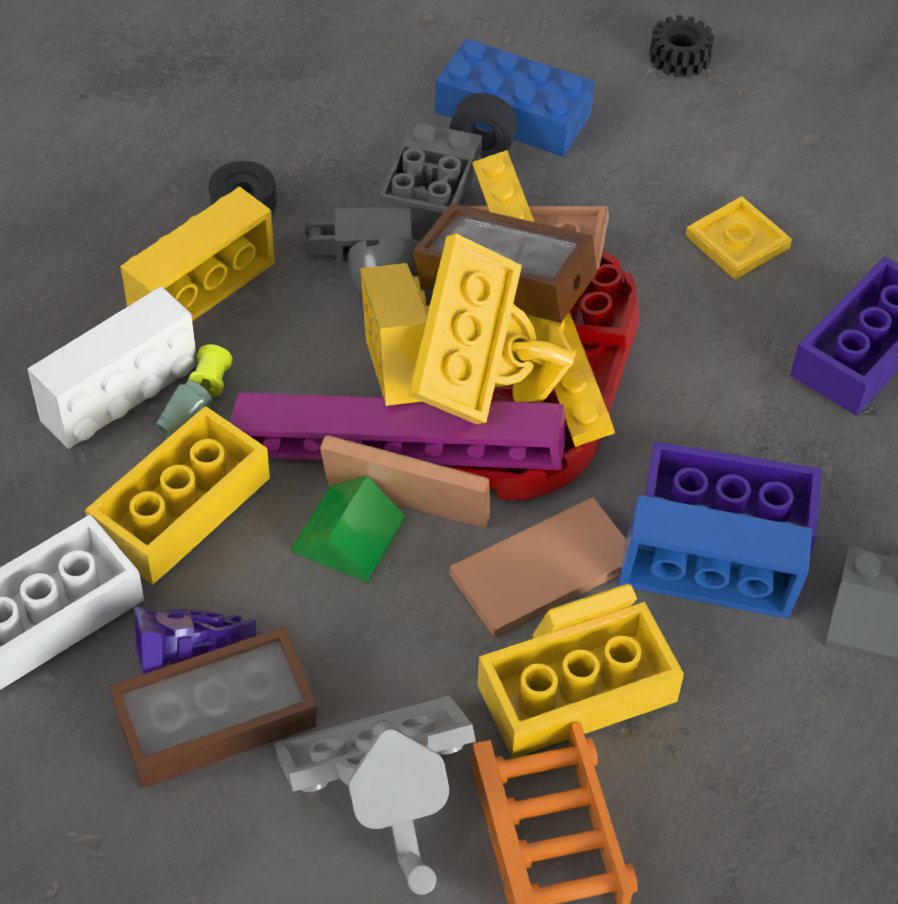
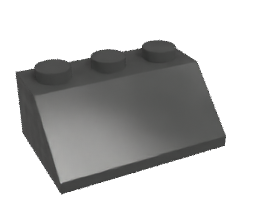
[825,546,898,663]

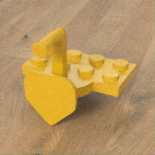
[408,234,574,424]

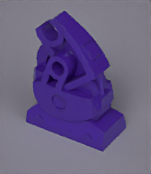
[134,607,256,674]

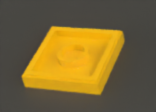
[685,196,792,280]
[532,584,637,639]

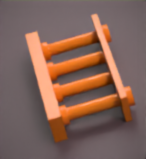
[471,722,638,904]

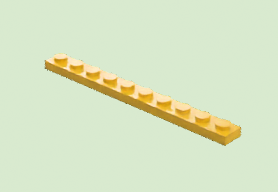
[472,150,615,447]

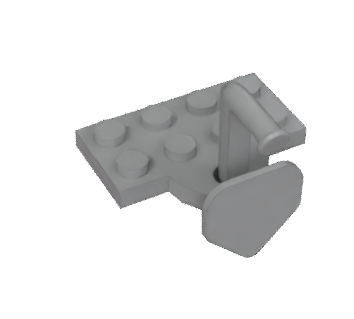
[274,696,476,895]

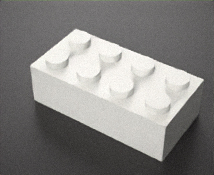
[28,286,198,449]
[0,514,144,690]

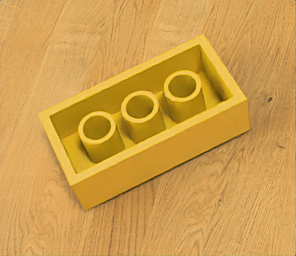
[120,187,275,321]
[360,263,430,406]
[85,406,270,585]
[477,602,684,758]

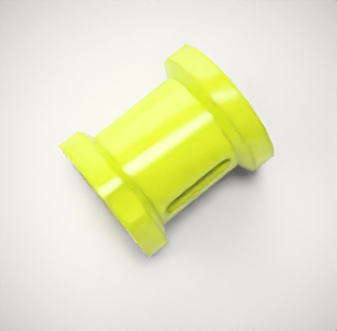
[188,344,232,398]

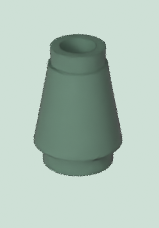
[155,380,213,439]

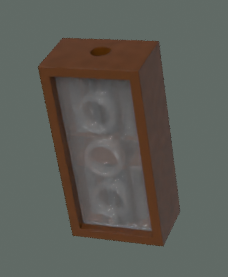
[413,203,597,323]
[109,626,317,788]

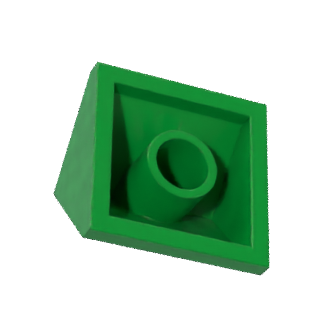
[291,475,405,583]

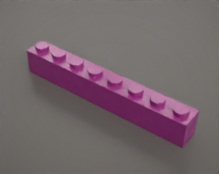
[230,393,567,470]

